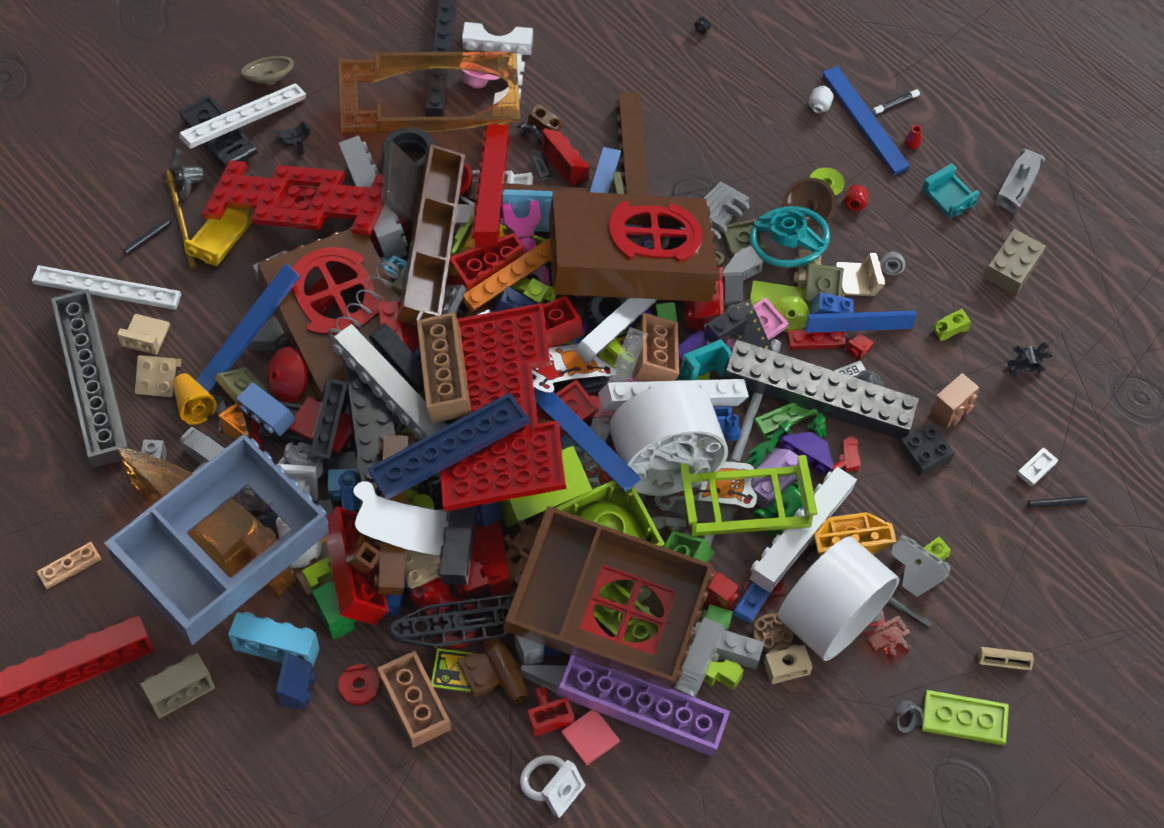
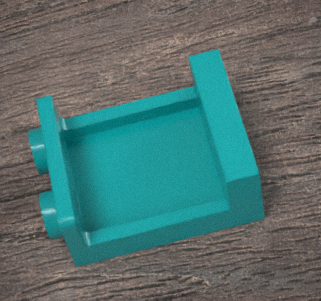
[922,163,980,219]
[677,339,732,381]

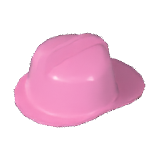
[460,63,501,89]

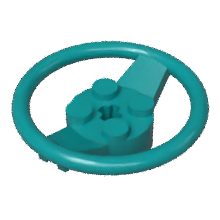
[750,206,830,267]

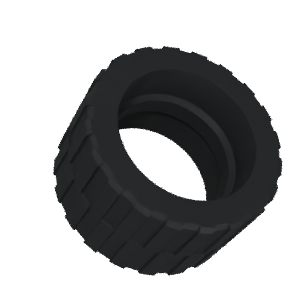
[382,127,435,187]

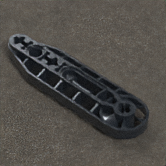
[389,594,515,648]

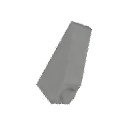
[723,246,763,281]
[521,666,567,693]

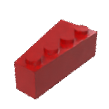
[443,539,489,599]

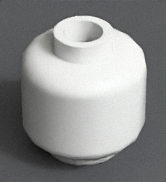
[808,86,833,113]

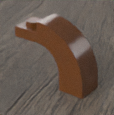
[346,533,381,574]

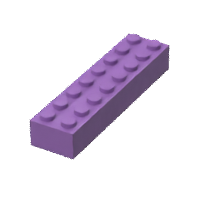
[556,655,730,756]

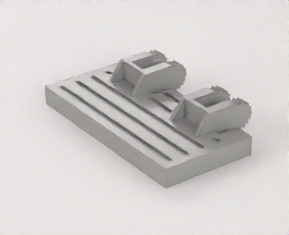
[676,181,750,240]

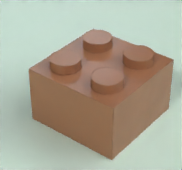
[930,373,980,429]

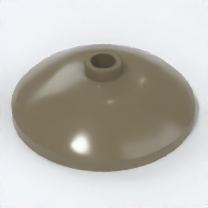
[241,56,294,85]

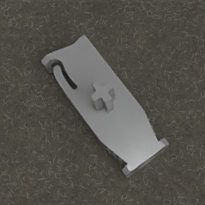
[995,148,1045,215]
[180,427,225,476]
[674,617,726,698]

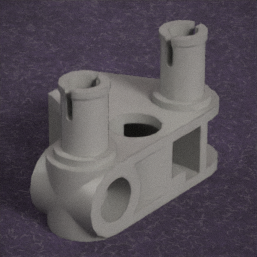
[890,535,950,597]

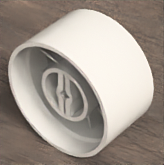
[609,383,728,496]
[778,536,899,661]

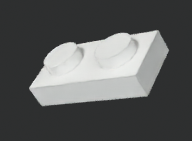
[1017,448,1058,487]

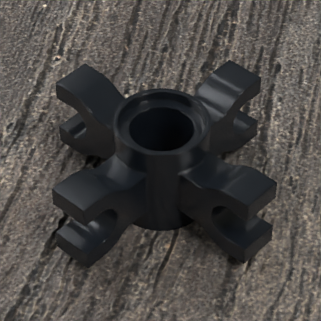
[1007,342,1053,376]

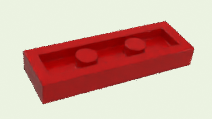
[788,330,846,350]

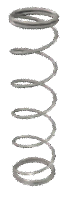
[328,260,401,340]

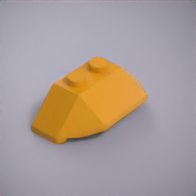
[814,512,897,555]

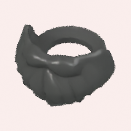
[853,370,884,387]
[895,700,924,733]

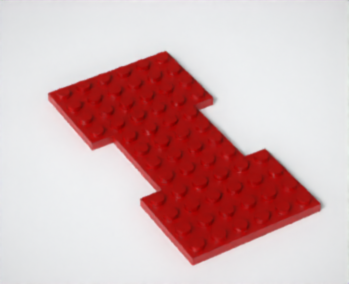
[440,303,567,511]

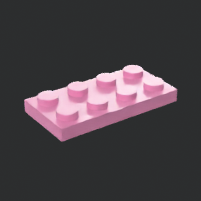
[725,297,789,364]

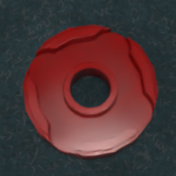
[338,664,380,705]

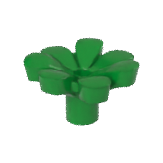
[807,413,827,438]

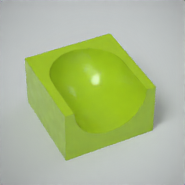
[500,446,592,528]
[555,480,665,547]

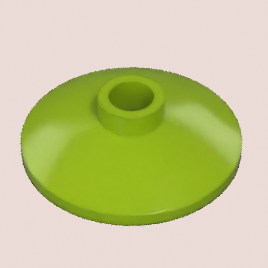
[810,168,845,196]
[774,296,810,333]

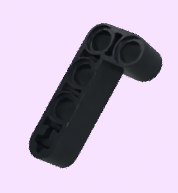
[369,323,425,394]

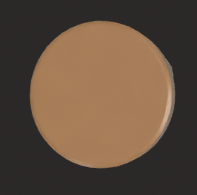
[753,613,794,653]

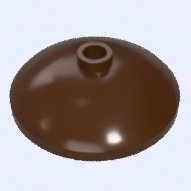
[783,178,836,231]

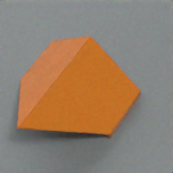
[219,403,250,440]

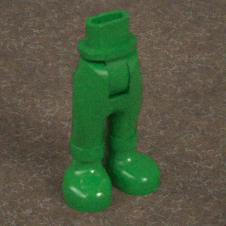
[753,482,802,538]

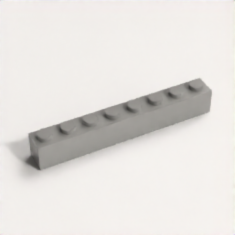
[331,324,448,440]

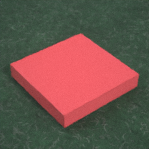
[561,709,620,766]

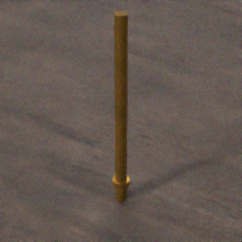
[165,170,197,270]

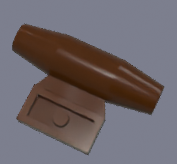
[457,629,528,704]

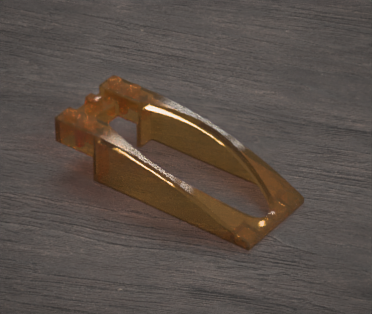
[337,52,520,134]
[117,447,297,599]

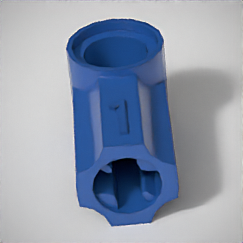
[338,470,361,511]

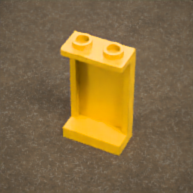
[184,207,252,266]

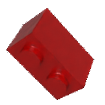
[705,572,739,611]

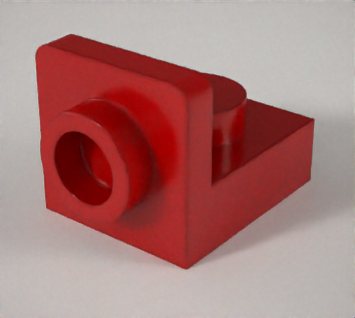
[845,333,874,361]

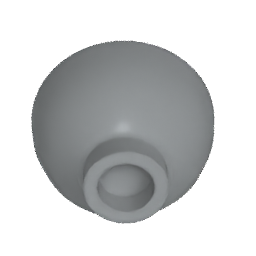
[880,251,906,276]

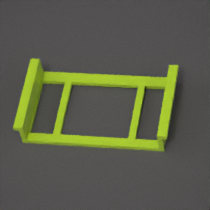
[680,455,818,536]

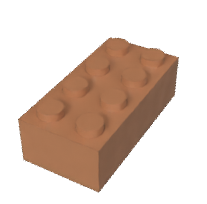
[634,313,679,382]
[377,651,451,748]

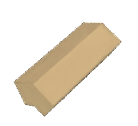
[978,647,1034,670]

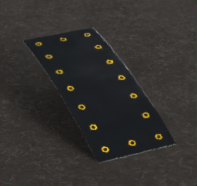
[724,299,773,351]

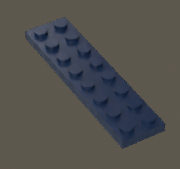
[368,393,530,500]

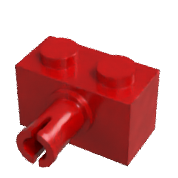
[527,687,574,737]

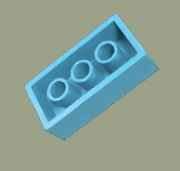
[502,189,552,232]
[228,612,320,666]

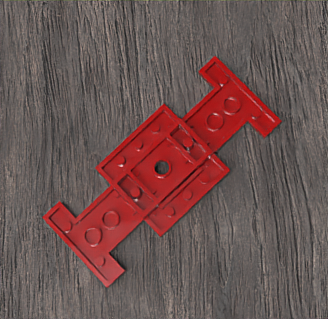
[202,161,395,236]

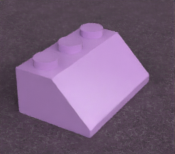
[751,448,798,509]

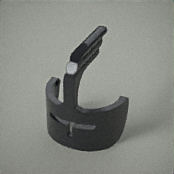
[276,121,310,155]

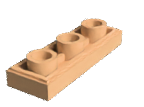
[36,542,102,589]

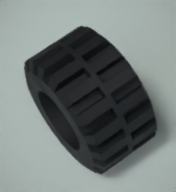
[584,296,629,332]

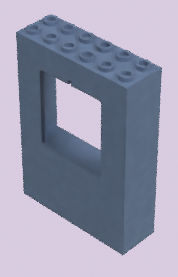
[105,434,329,645]

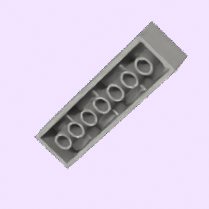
[339,135,408,260]

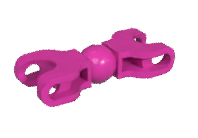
[502,200,550,291]

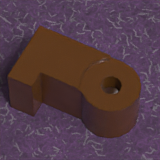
[527,103,563,131]

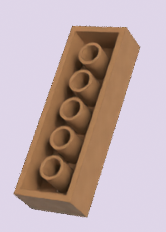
[417,312,471,423]

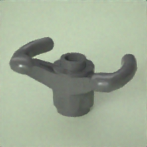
[170,148,203,201]

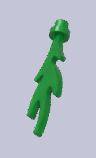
[746,420,792,469]

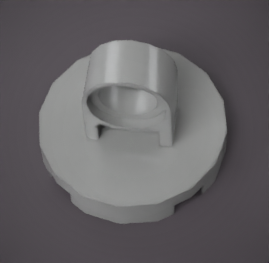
[283,442,323,469]

